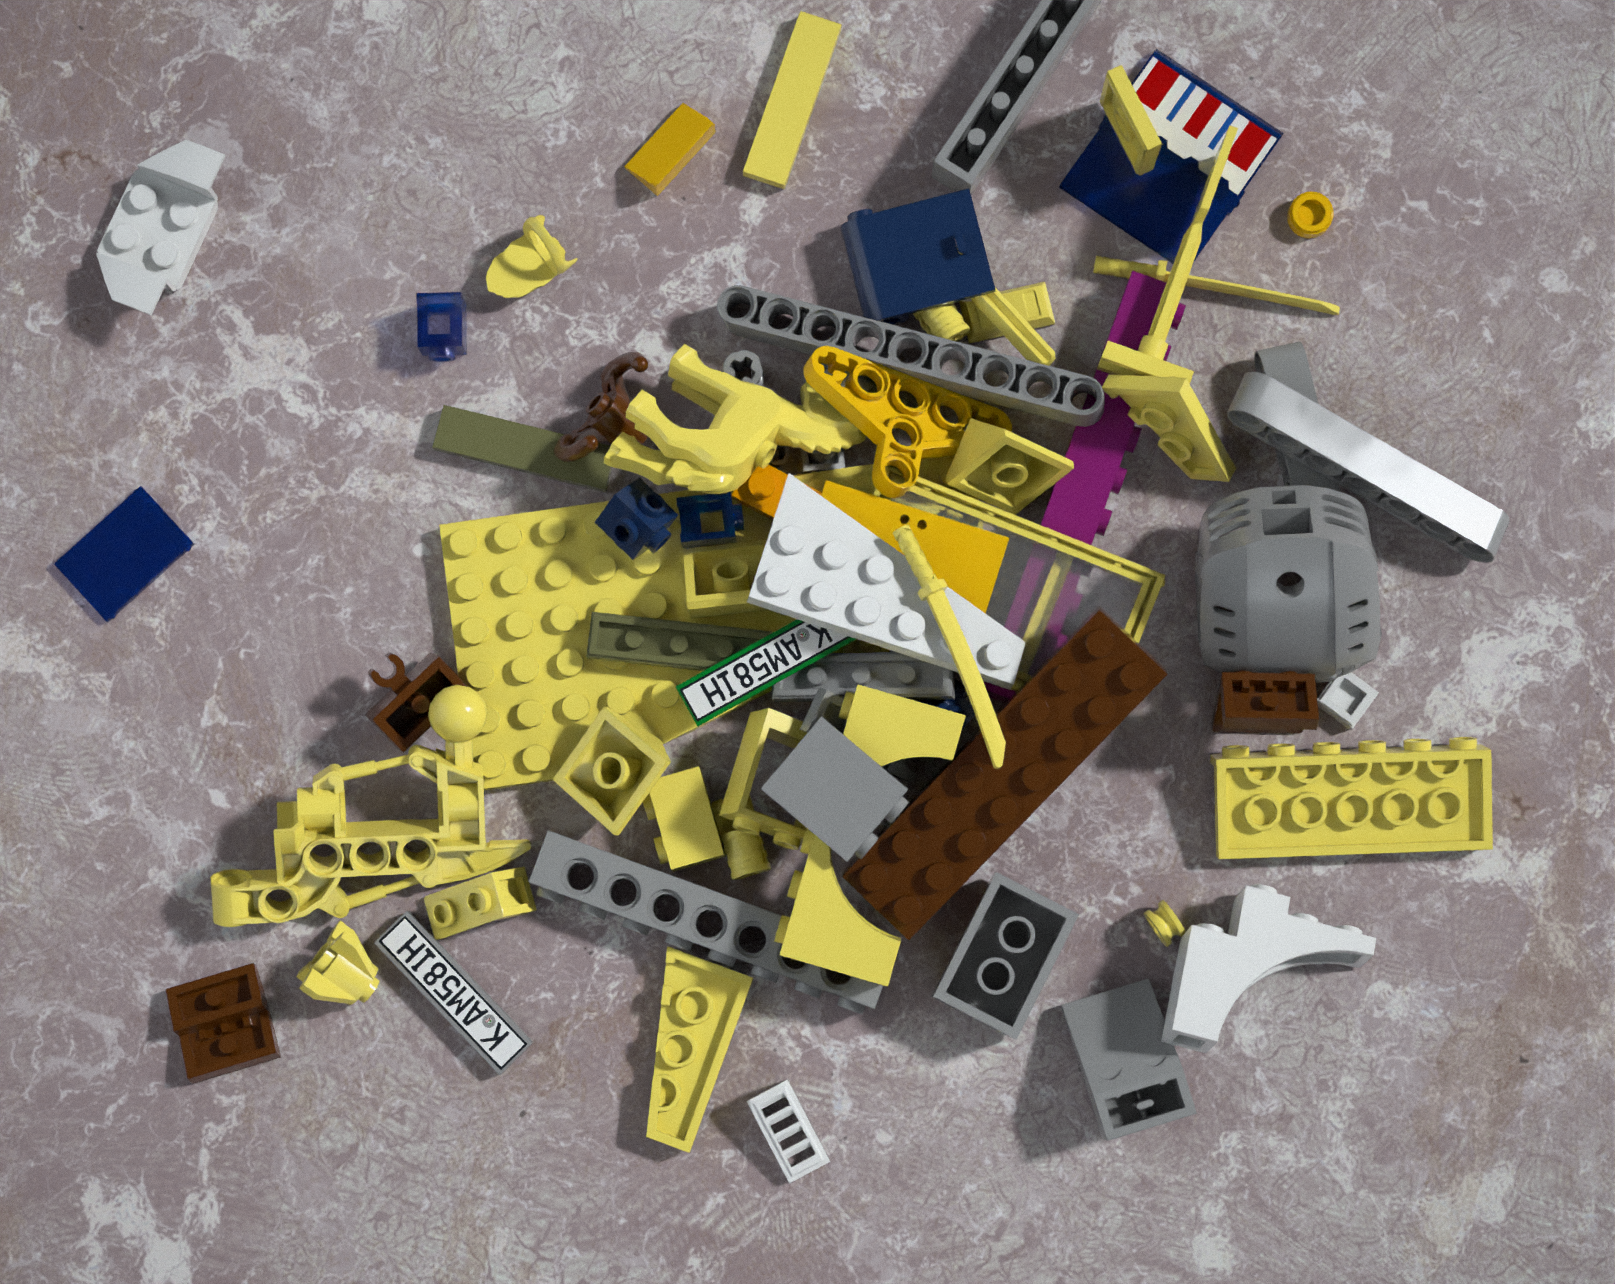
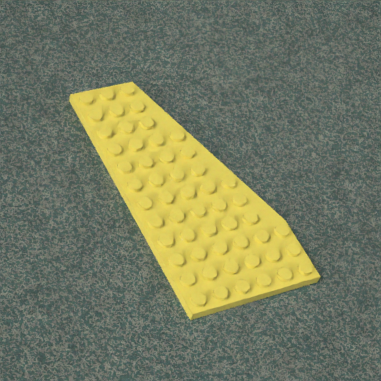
[439,456,983,791]

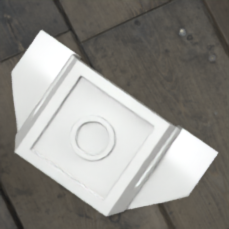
[96,140,226,316]

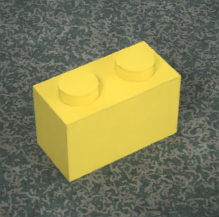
[643,766,725,872]

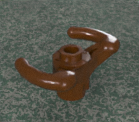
[554,352,648,462]

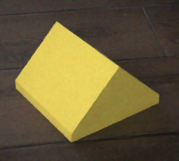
[946,418,1074,515]
[683,539,768,619]
[553,707,671,836]

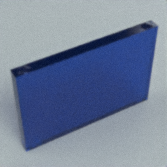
[54,486,195,622]

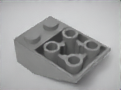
[1061,978,1197,1141]

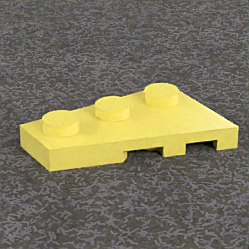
[1102,374,1236,482]

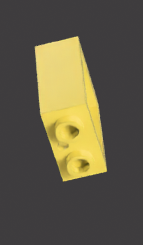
[719,708,807,850]

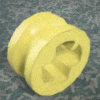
[1144,900,1186,947]

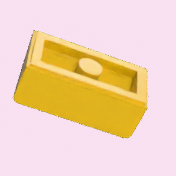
[624,103,716,196]

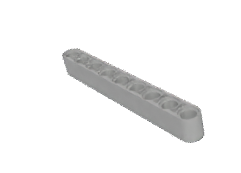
[717,285,1105,427]

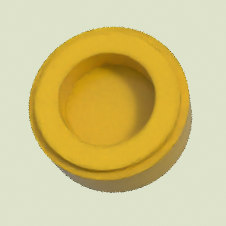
[1287,191,1334,239]

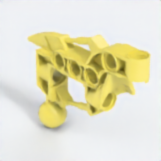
[210,684,531,927]

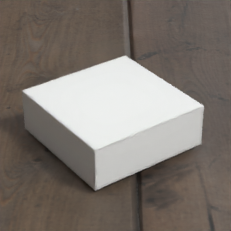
[1317,672,1379,730]

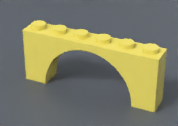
[774,684,966,987]

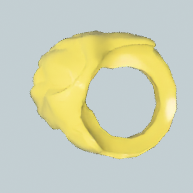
[486,215,578,298]

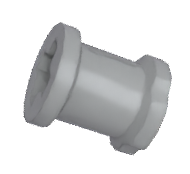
[723,350,764,386]

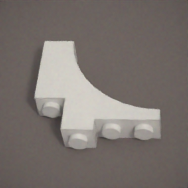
[1161,884,1376,1054]

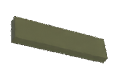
[432,405,613,492]
[586,612,773,671]

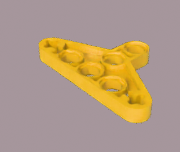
[803,346,1012,498]

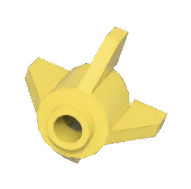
[296,921,380,1005]

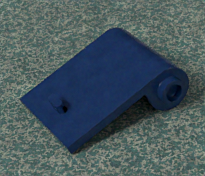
[840,188,996,326]

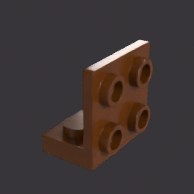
[1212,670,1319,733]

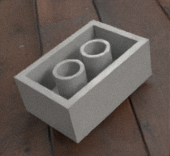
[931,872,1079,1040]

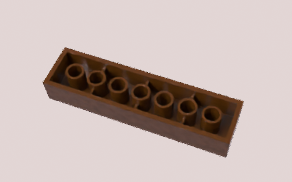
[842,606,1168,940]

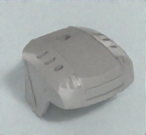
[1195,485,1382,683]

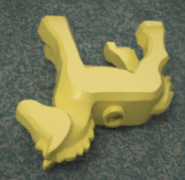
[604,344,866,494]

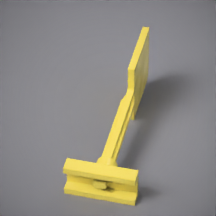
[1097,125,1238,384]

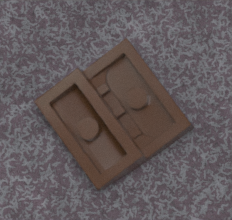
[166,963,281,1084]

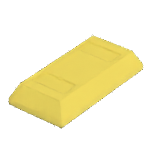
[959,281,1055,344]

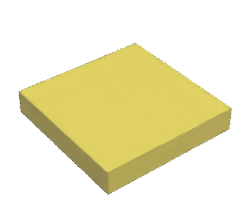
[1099,65,1162,176]

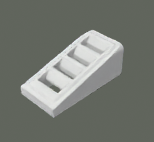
[747,1079,830,1183]

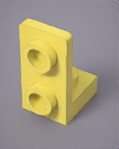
[424,867,537,940]

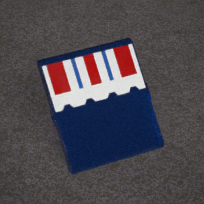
[1059,49,1284,264]

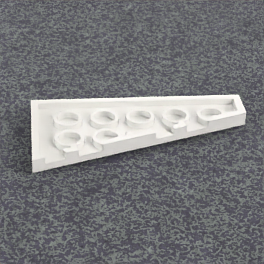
[747,473,1026,690]

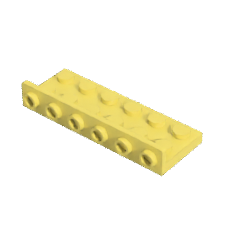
[1210,737,1493,859]

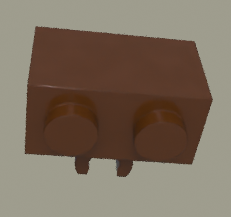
[365,652,468,753]

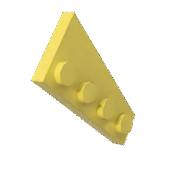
[646,946,754,1153]

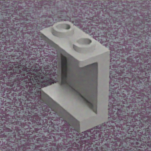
[761,716,909,862]

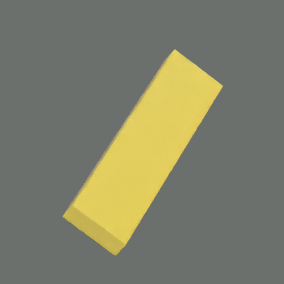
[743,11,842,190]

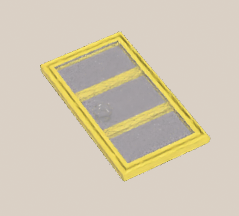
[873,466,1166,691]

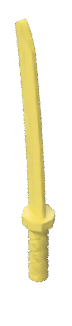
[1093,256,1340,315]
[893,525,1006,769]

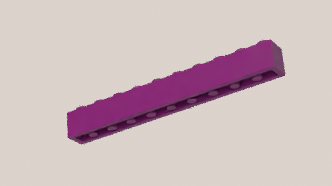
[984,271,1186,703]

